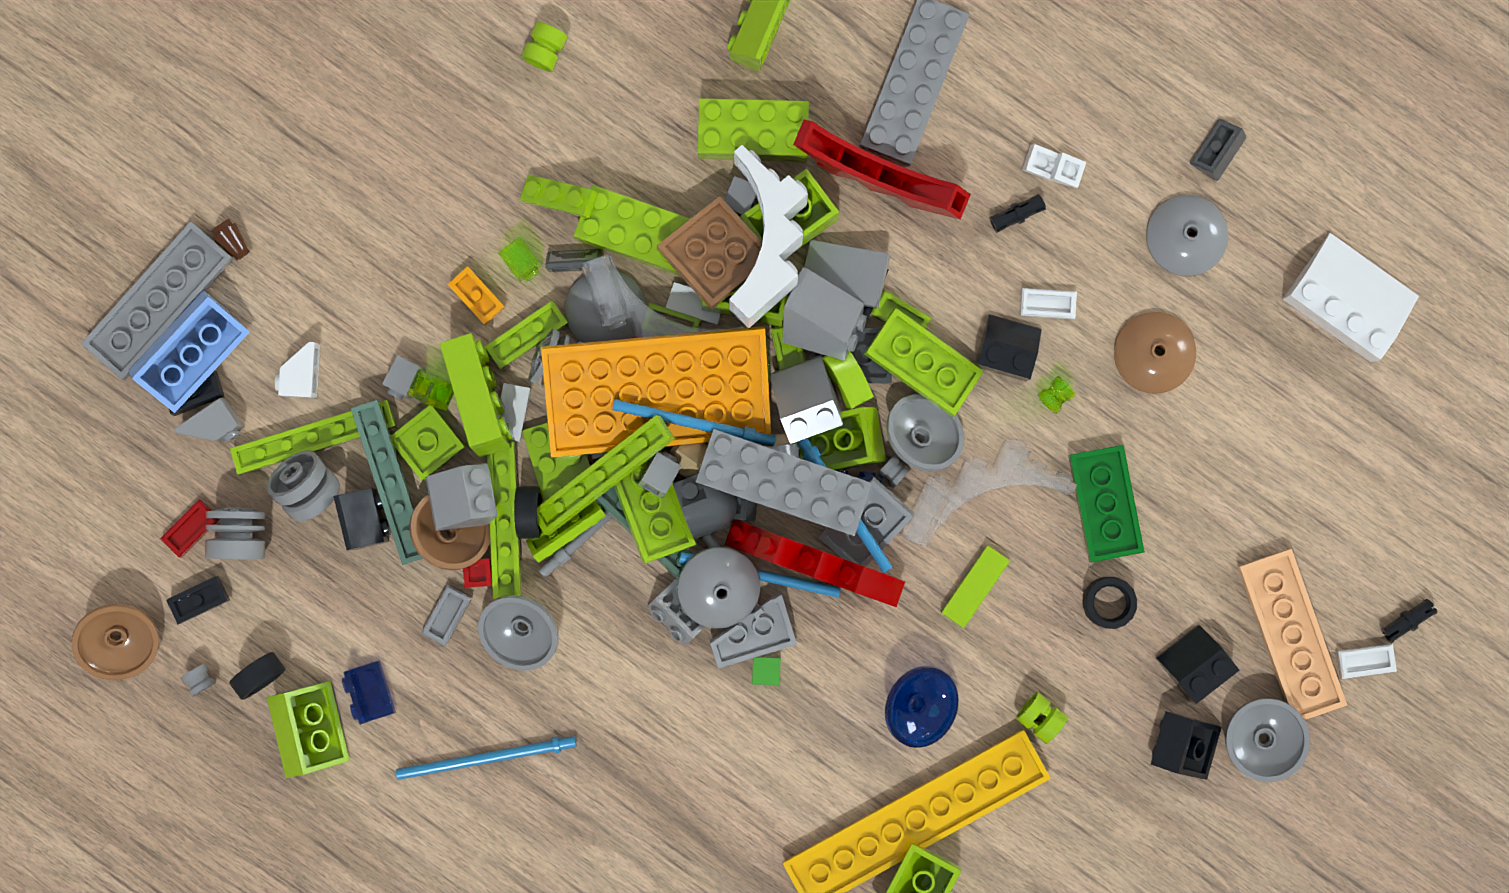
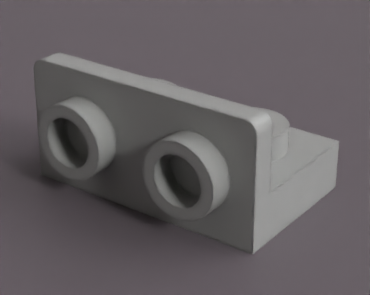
[647,579,705,645]

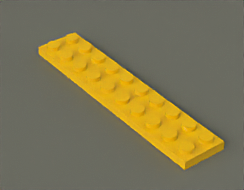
[782,729,1051,893]

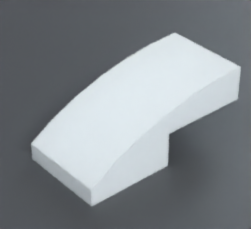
[1022,144,1086,188]

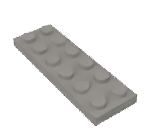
[860,0,970,166]
[81,221,234,380]
[695,429,872,536]

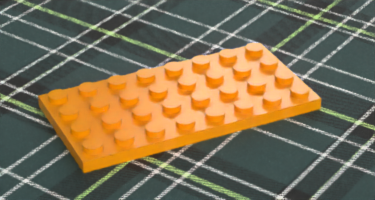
[541,326,771,458]

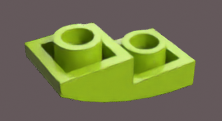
[822,351,874,409]

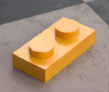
[447,266,505,326]

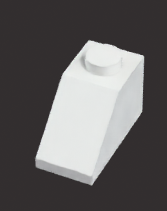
[275,342,320,399]

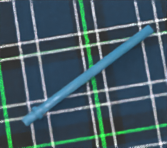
[396,736,577,780]

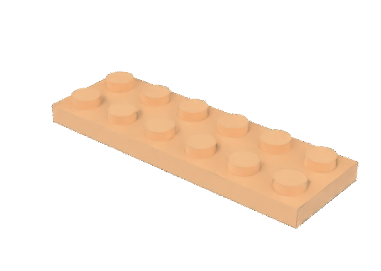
[1237,549,1347,720]

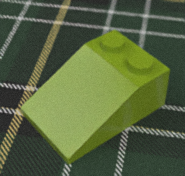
[793,407,886,471]

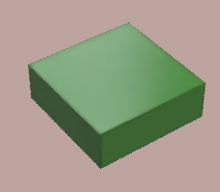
[752,657,781,686]

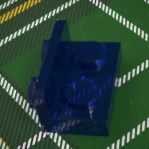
[342,660,396,725]

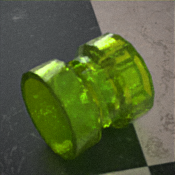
[1037,376,1076,414]

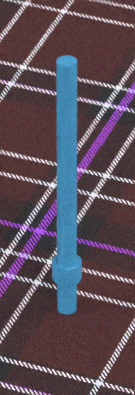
[612,399,776,446]
[797,438,893,573]
[678,552,841,598]

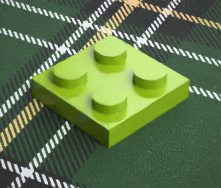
[391,404,466,481]

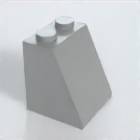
[782,268,867,361]
[770,355,843,444]

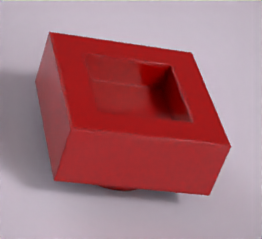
[463,558,492,588]

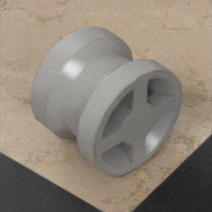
[877,454,911,488]
[181,664,216,697]

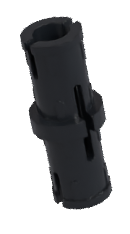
[989,194,1046,233]
[1381,599,1438,643]

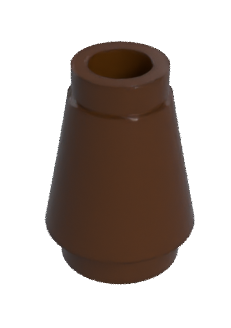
[211,219,250,261]

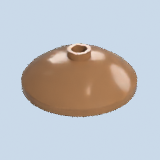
[1114,312,1196,394]
[409,495,490,570]
[72,604,159,680]

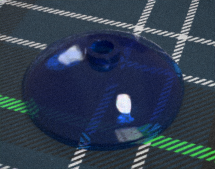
[885,666,959,748]

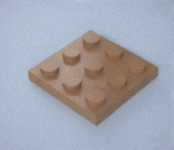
[657,196,762,310]

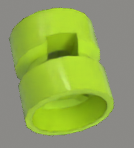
[520,21,568,72]
[1015,692,1068,744]

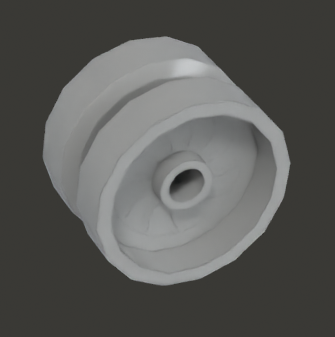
[266,451,340,522]

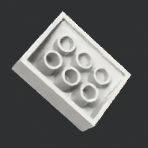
[1282,233,1419,362]

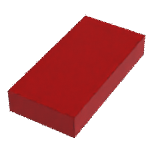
[160,500,219,558]

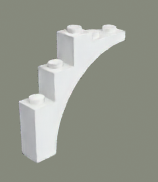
[729,145,808,328]

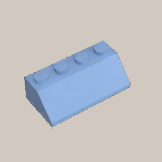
[128,290,250,413]

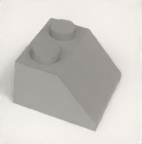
[425,463,498,531]

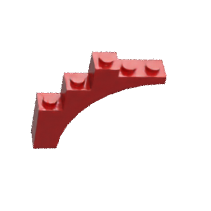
[793,119,971,220]
[725,519,906,607]

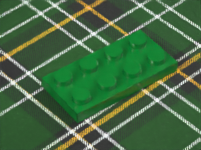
[1068,445,1145,563]

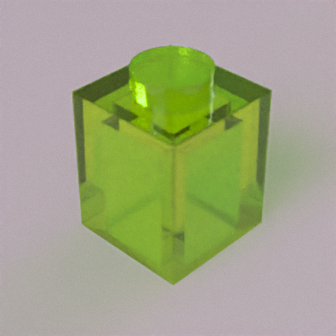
[498,237,542,282]
[407,369,454,411]

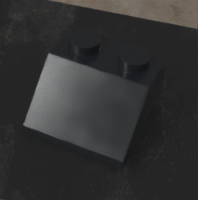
[975,314,1042,382]
[333,488,391,550]
[1156,625,1240,704]
[1151,711,1222,780]

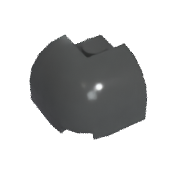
[673,472,739,540]

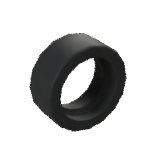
[514,486,542,539]
[1083,577,1137,629]
[229,652,285,700]

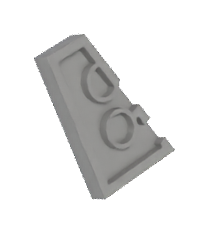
[710,591,797,669]

